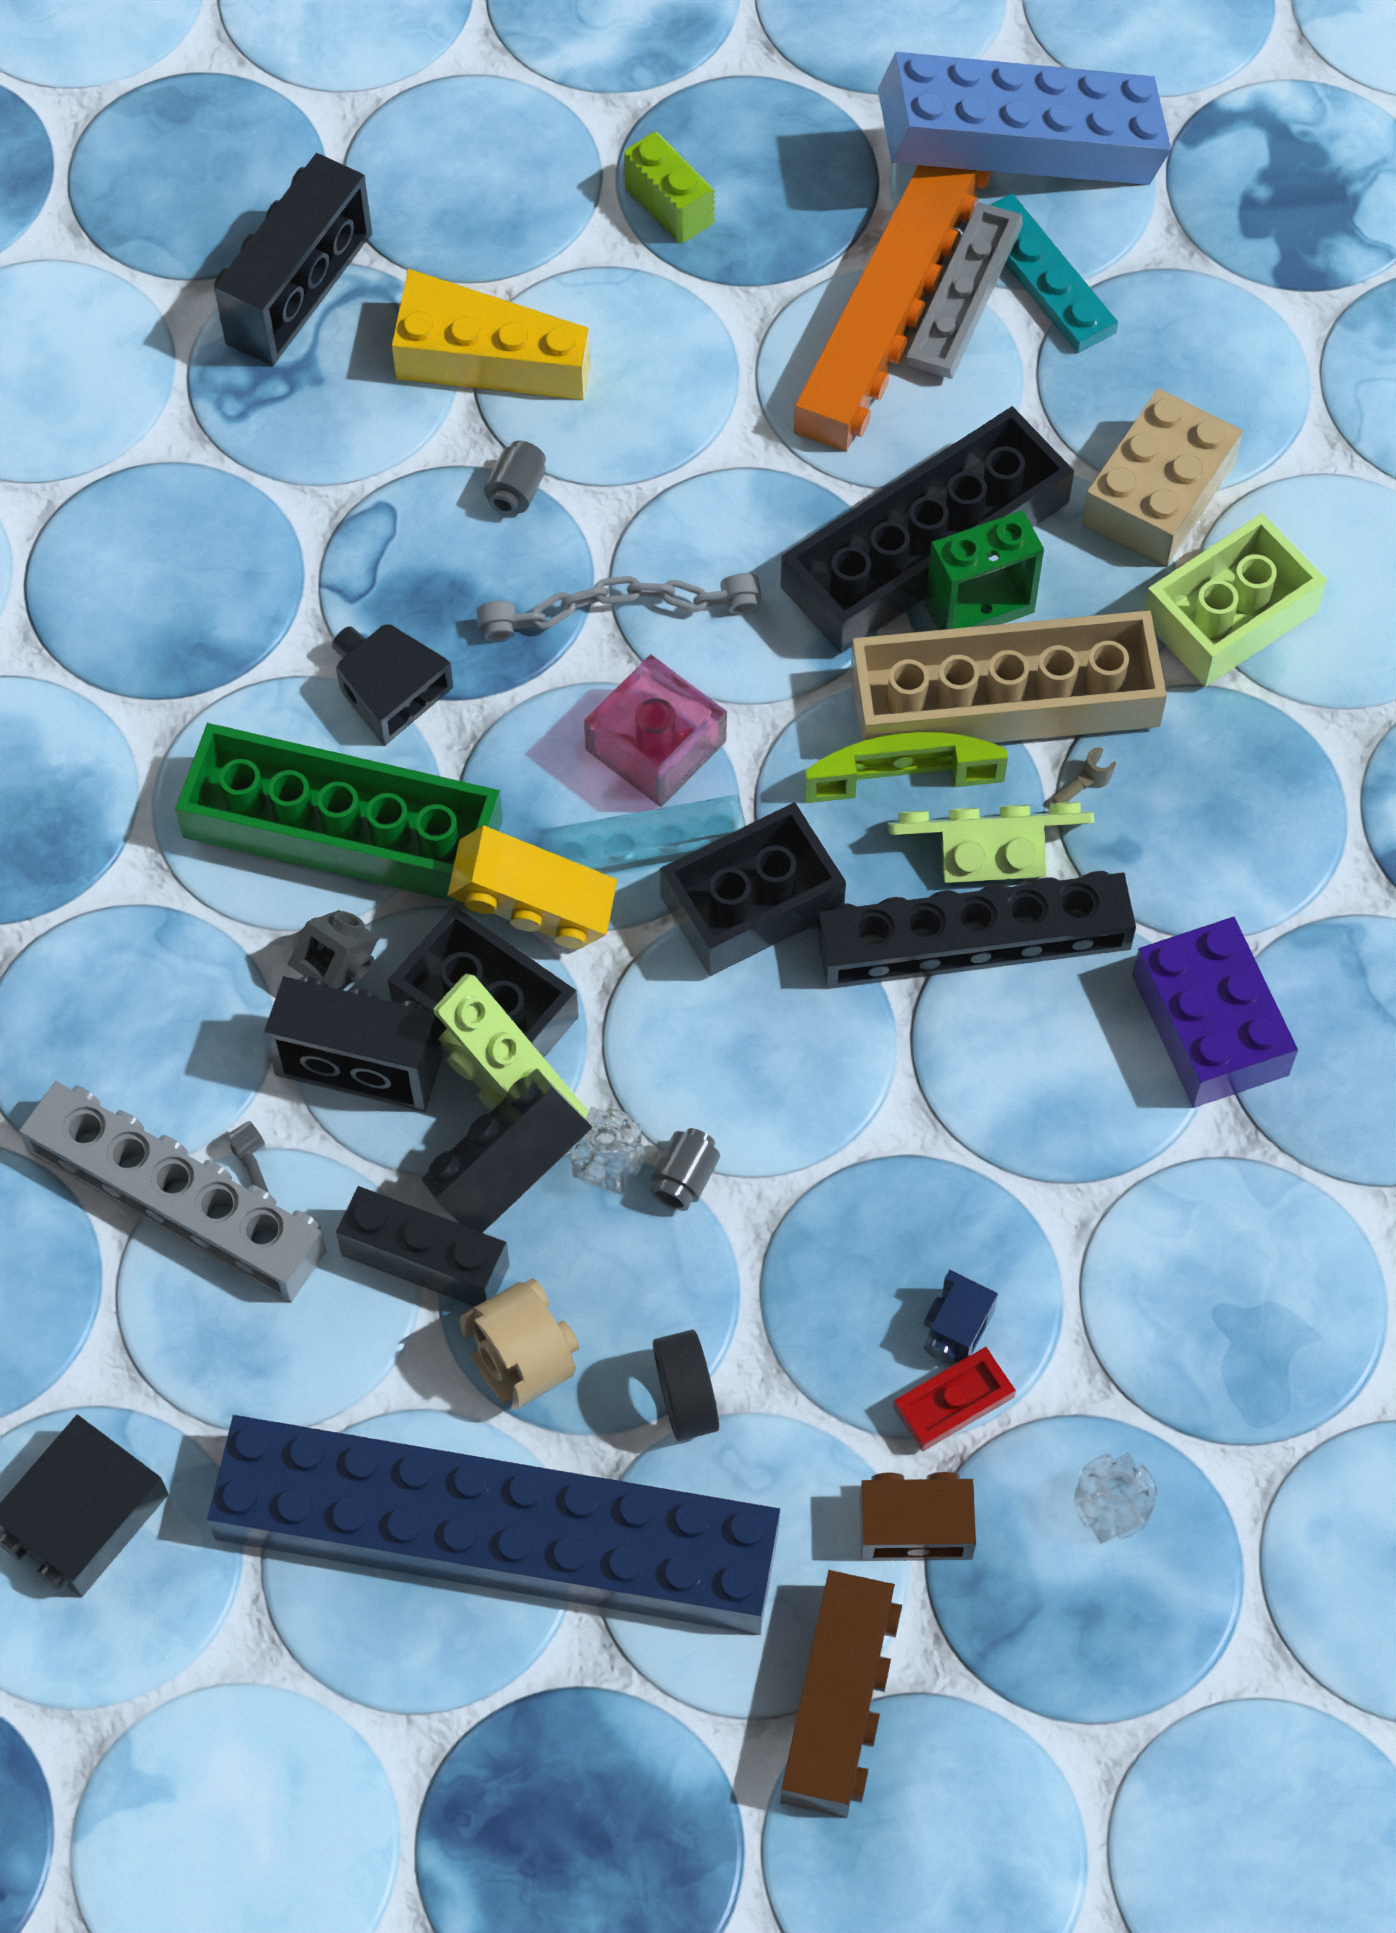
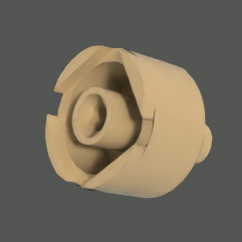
[460,1278,579,1410]

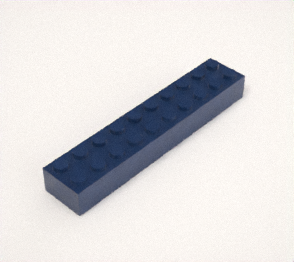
[207,1415,780,1635]

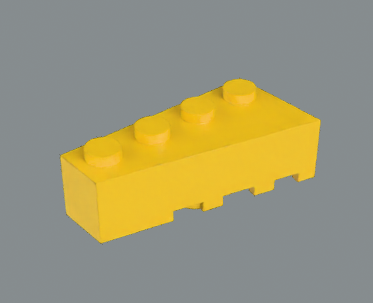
[392,269,590,400]

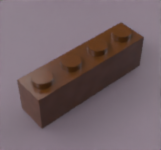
[780,1570,903,1818]

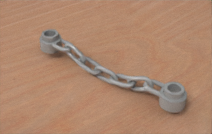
[476,573,761,642]

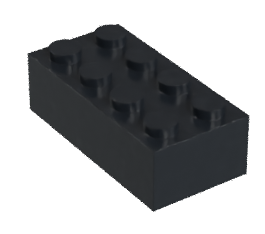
[214,152,372,366]

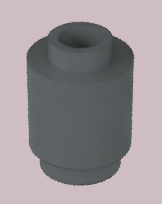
[484,441,546,515]
[650,1128,721,1211]

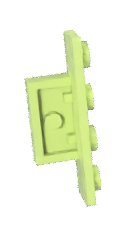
[887,802,1094,883]
[434,974,593,1123]

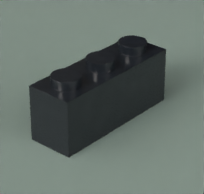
[421,1068,593,1233]
[336,1186,510,1307]

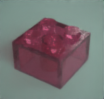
[584,654,727,807]

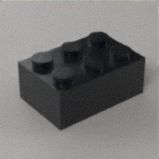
[660,802,846,976]
[388,905,579,1058]
[264,976,443,1112]

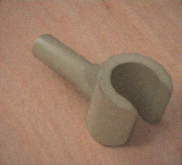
[1052,748,1116,803]

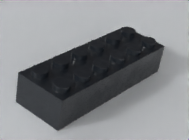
[780,406,1074,654]

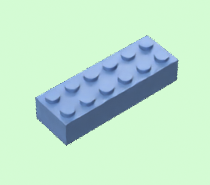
[878,52,1171,185]

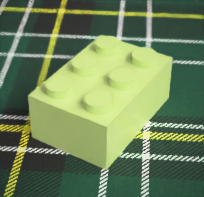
[1143,513,1327,687]

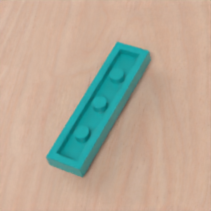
[990,193,1118,354]

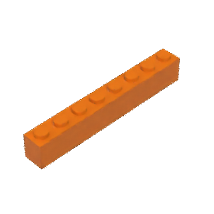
[794,165,993,452]

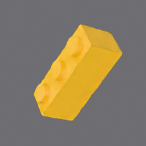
[447,825,617,949]

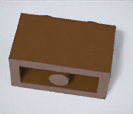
[859,1472,976,1561]

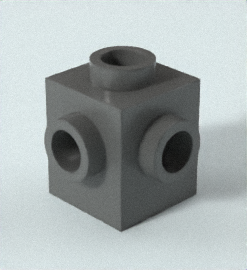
[287,910,379,989]

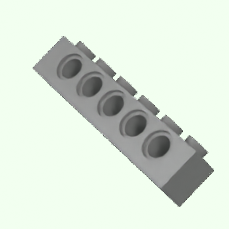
[19,1081,327,1303]

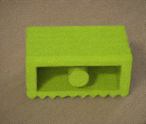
[624,131,716,243]

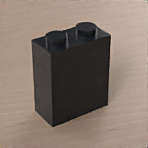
[0,1414,169,1597]

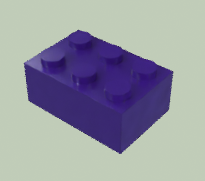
[1132,916,1298,1108]

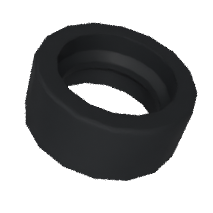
[653,1329,720,1441]

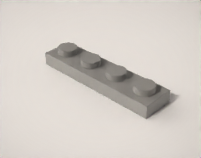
[906,202,1023,379]

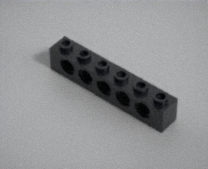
[817,871,1136,989]

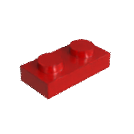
[893,1346,1016,1452]

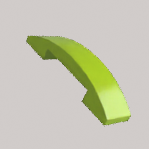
[804,732,1008,803]

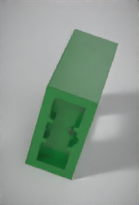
[925,510,1044,630]

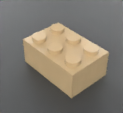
[1082,388,1243,567]

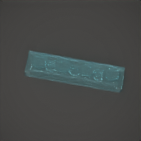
[539,794,746,874]

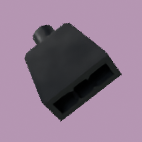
[332,624,454,746]

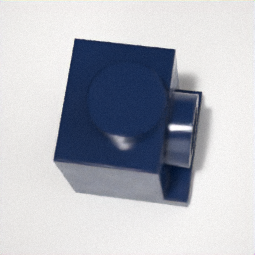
[924,1269,998,1363]

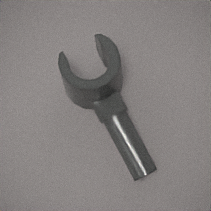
[230,1121,269,1193]

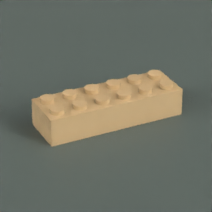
[851,610,1167,743]

